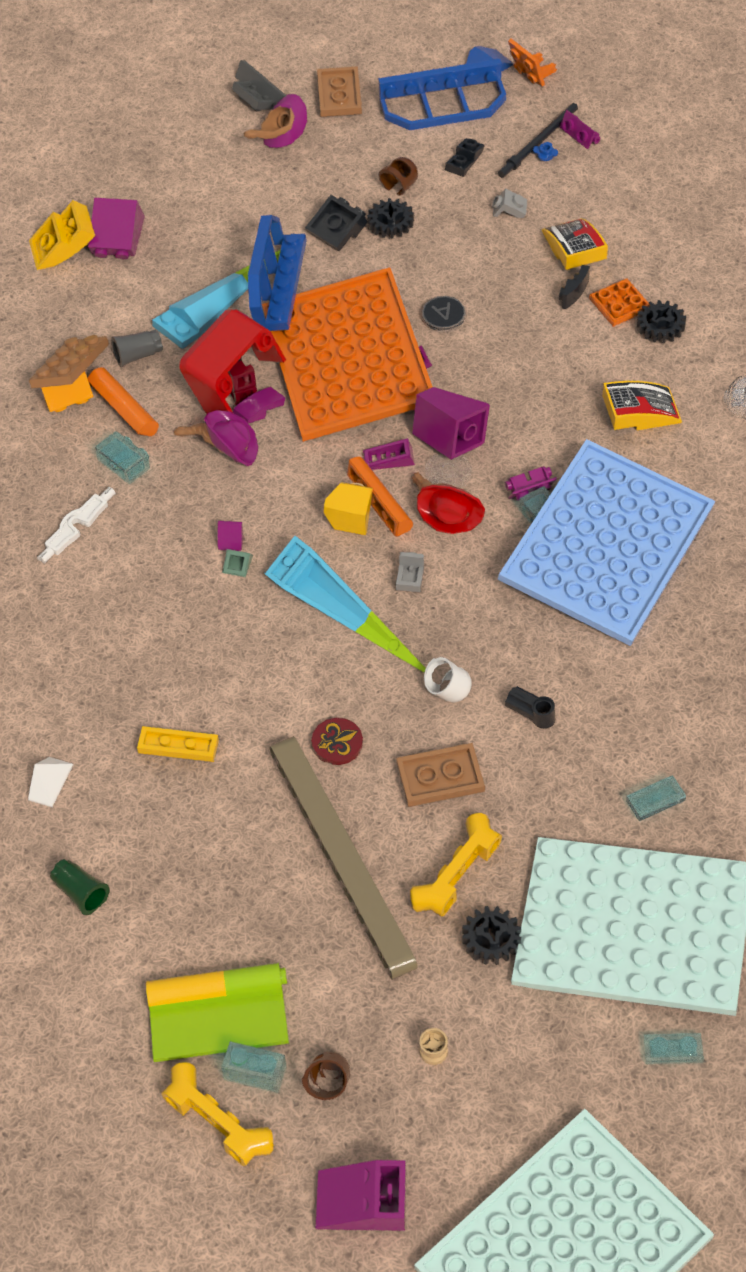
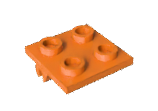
[508,39,557,86]

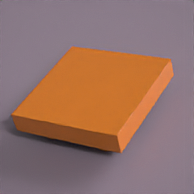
[589,278,649,327]

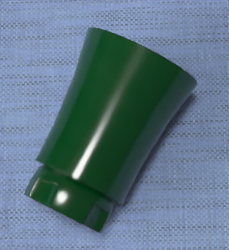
[50,859,110,915]

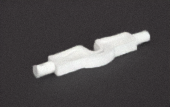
[37,487,116,564]

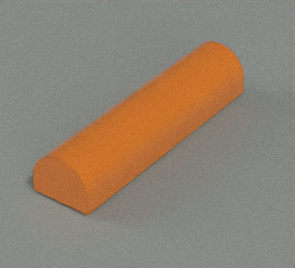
[87,367,159,436]
[347,456,413,537]

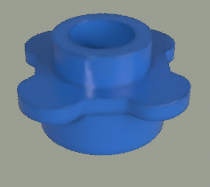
[533,142,558,161]

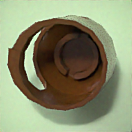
[378,157,418,196]
[302,1051,350,1100]

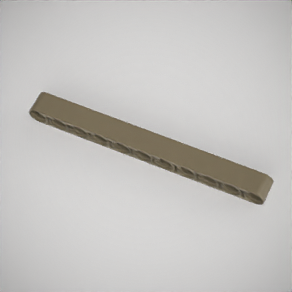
[269,736,418,980]

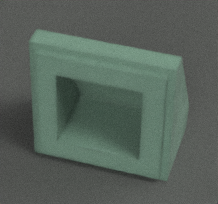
[222,549,253,577]

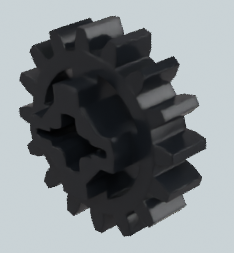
[367,198,414,239]
[636,300,686,343]
[462,906,521,965]

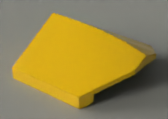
[324,482,373,535]

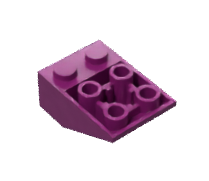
[316,1160,406,1231]

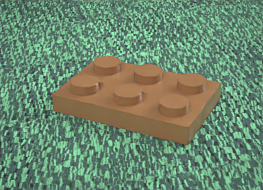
[317,66,362,117]
[396,743,485,807]

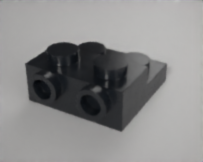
[305,195,368,252]

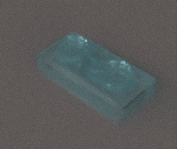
[626,775,686,821]
[643,1033,704,1064]

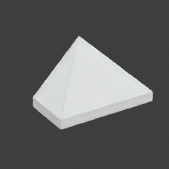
[28,757,73,807]

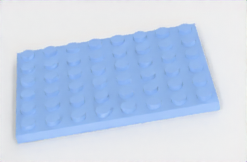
[498,439,715,646]

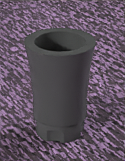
[111,330,163,367]

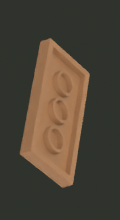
[29,335,109,388]

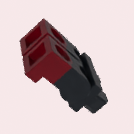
[228,357,257,406]

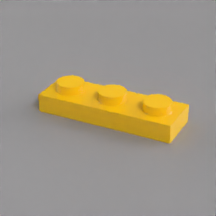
[137,726,219,762]

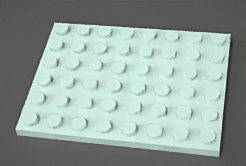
[511,837,746,1016]
[414,1109,714,1272]

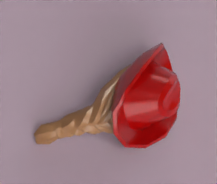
[412,472,485,534]

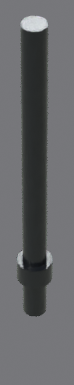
[498,103,578,178]

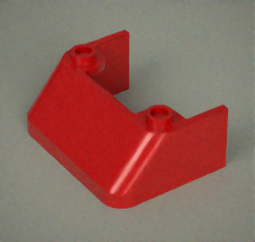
[179,309,286,414]

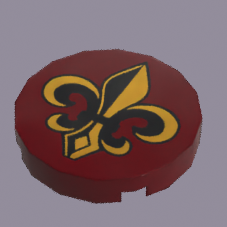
[311,718,363,765]

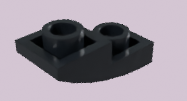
[445,138,485,177]
[559,265,590,309]

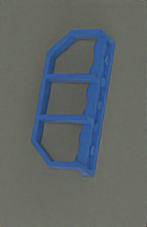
[378,59,506,130]
[248,215,307,331]

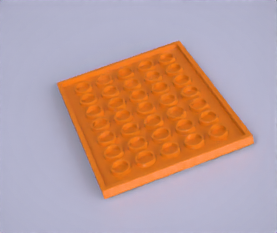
[262,267,433,442]

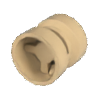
[420,1028,448,1065]

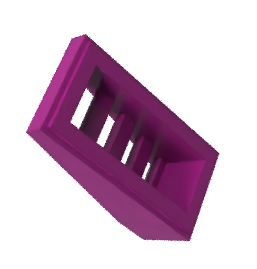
[363,438,415,470]

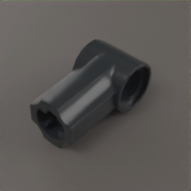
[505,686,556,729]

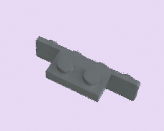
[232,60,286,111]

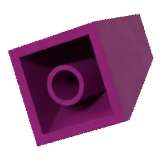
[88,197,145,259]
[412,387,490,460]

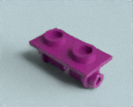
[560,110,601,149]
[505,466,557,501]

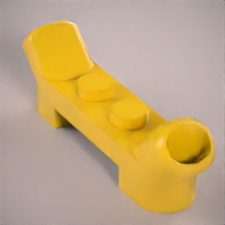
[410,813,502,917]
[161,1062,273,1167]

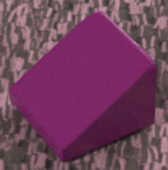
[218,521,244,551]

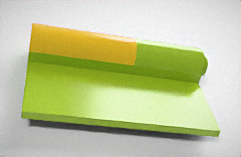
[146,963,289,1062]

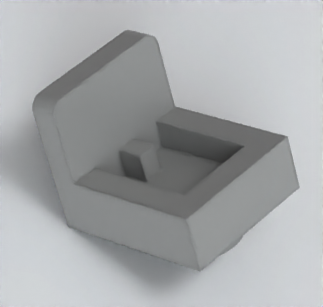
[492,188,527,218]
[396,552,424,592]

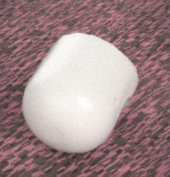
[424,657,472,703]

